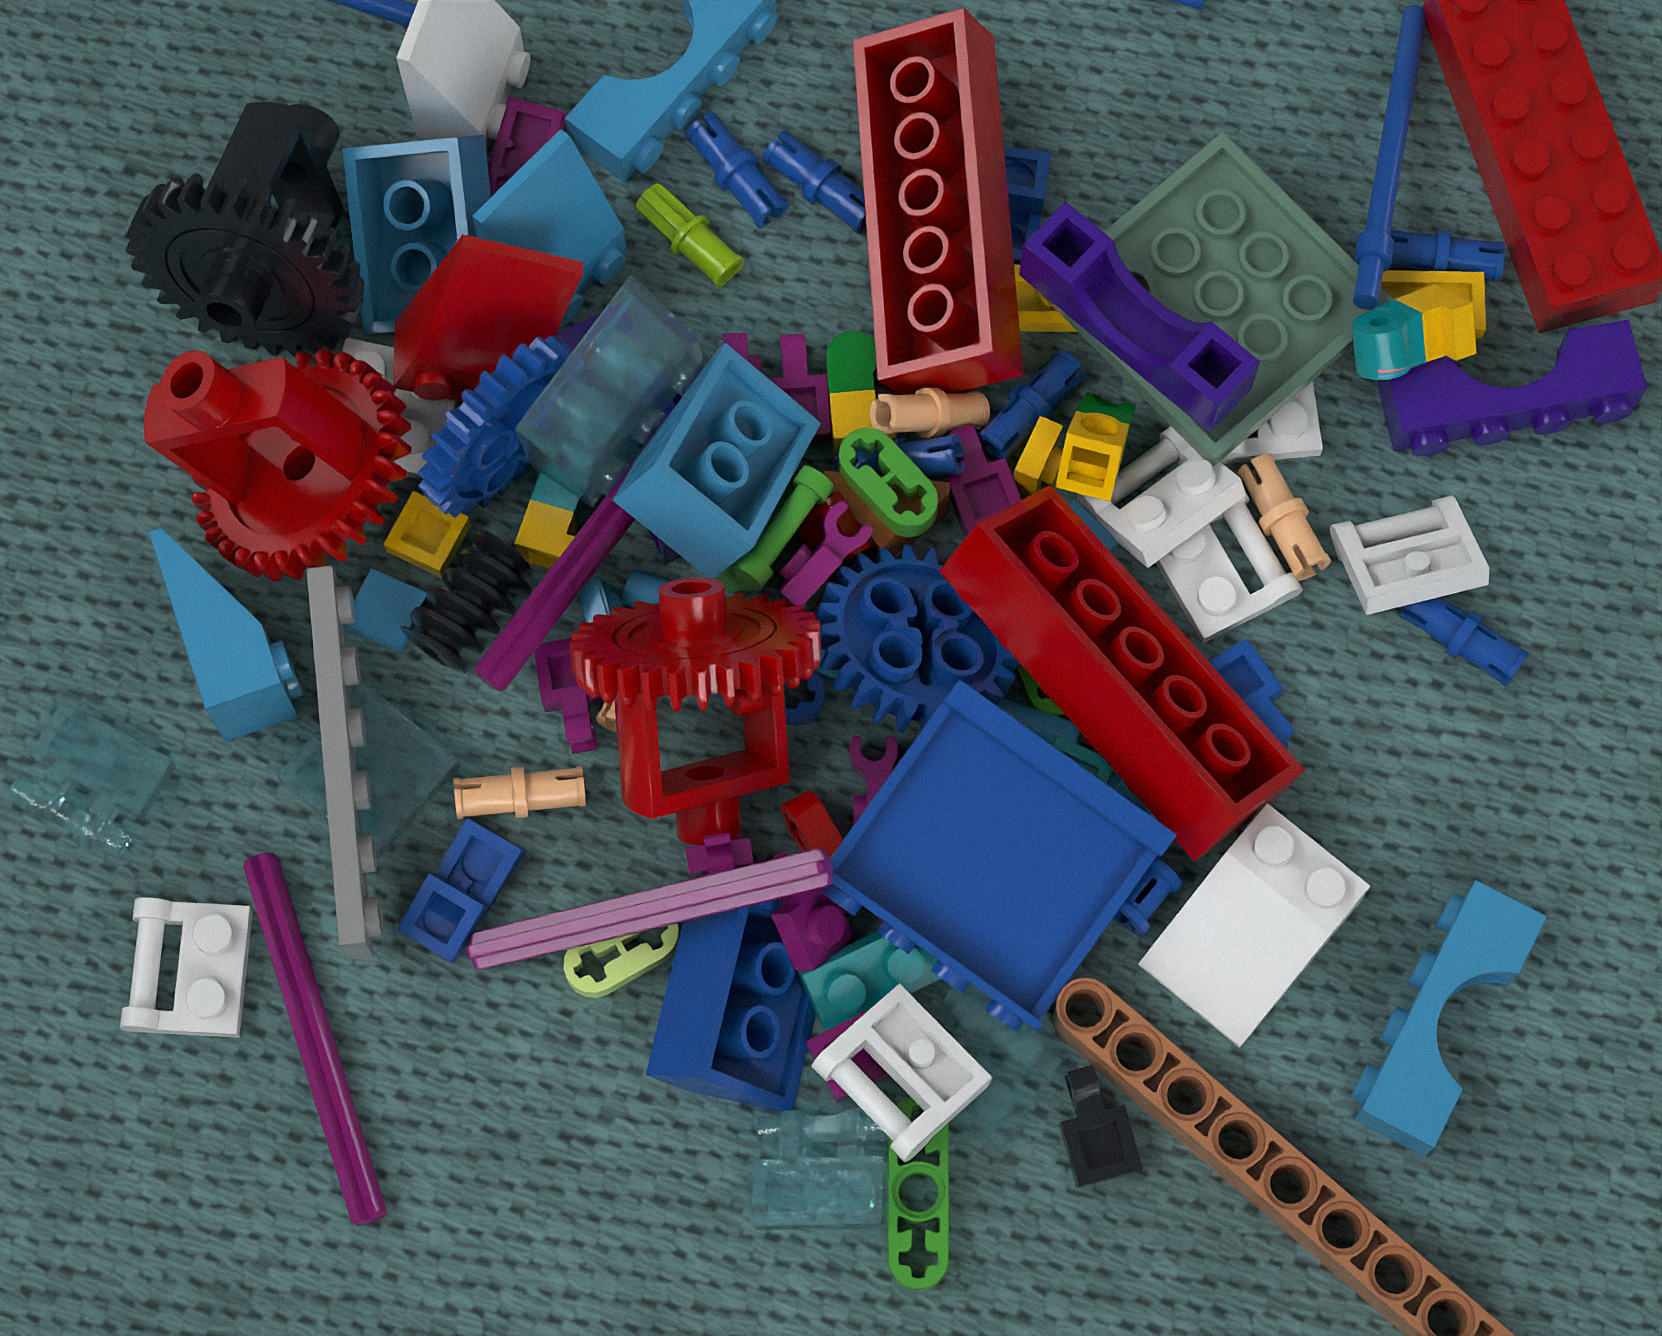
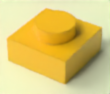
[1013,416,1063,496]
[383,491,471,578]

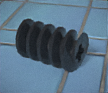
[399,530,533,674]

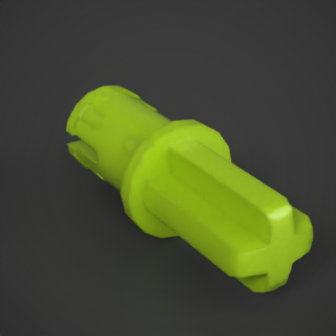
[636,183,745,288]

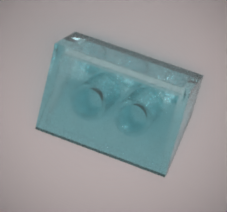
[515,276,704,507]

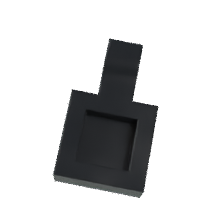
[1059,1065,1143,1189]

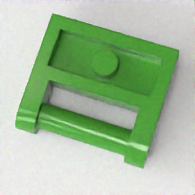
[714,465,834,592]

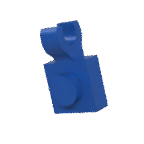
[1208,638,1294,748]

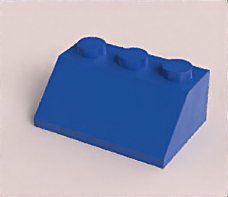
[646,900,815,1114]

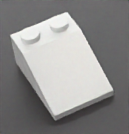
[396,0,530,155]
[1138,803,1370,1048]

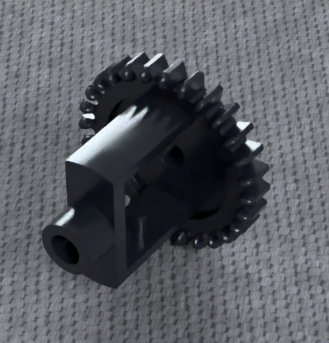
[126,102,365,357]

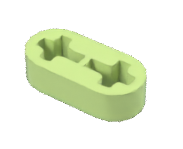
[563,924,680,998]

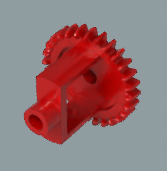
[144,349,412,582]
[569,577,821,845]

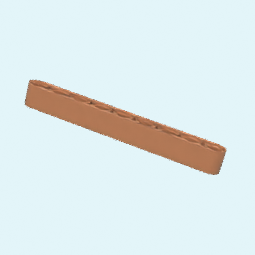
[1052,978,1515,1336]

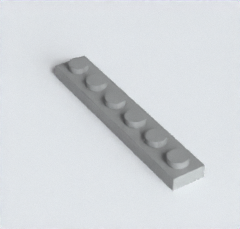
[307,566,383,960]

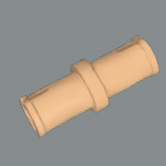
[870,388,990,438]
[1237,453,1331,581]
[453,766,586,819]

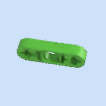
[888,1097,949,1292]

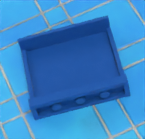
[823,680,1177,1032]

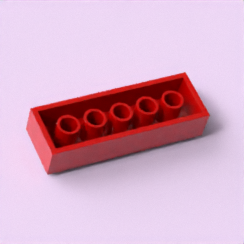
[1423,0,1662,333]
[853,7,1024,395]
[939,485,1306,862]

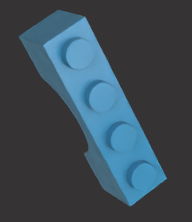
[565,0,778,183]
[1350,880,1547,1157]

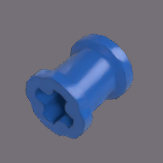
[1113,857,1183,937]

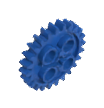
[418,335,586,517]
[815,545,1019,733]

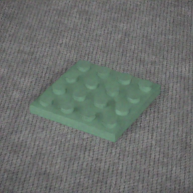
[1041,132,1394,467]

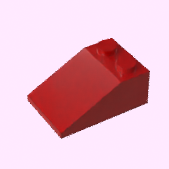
[393,234,583,402]

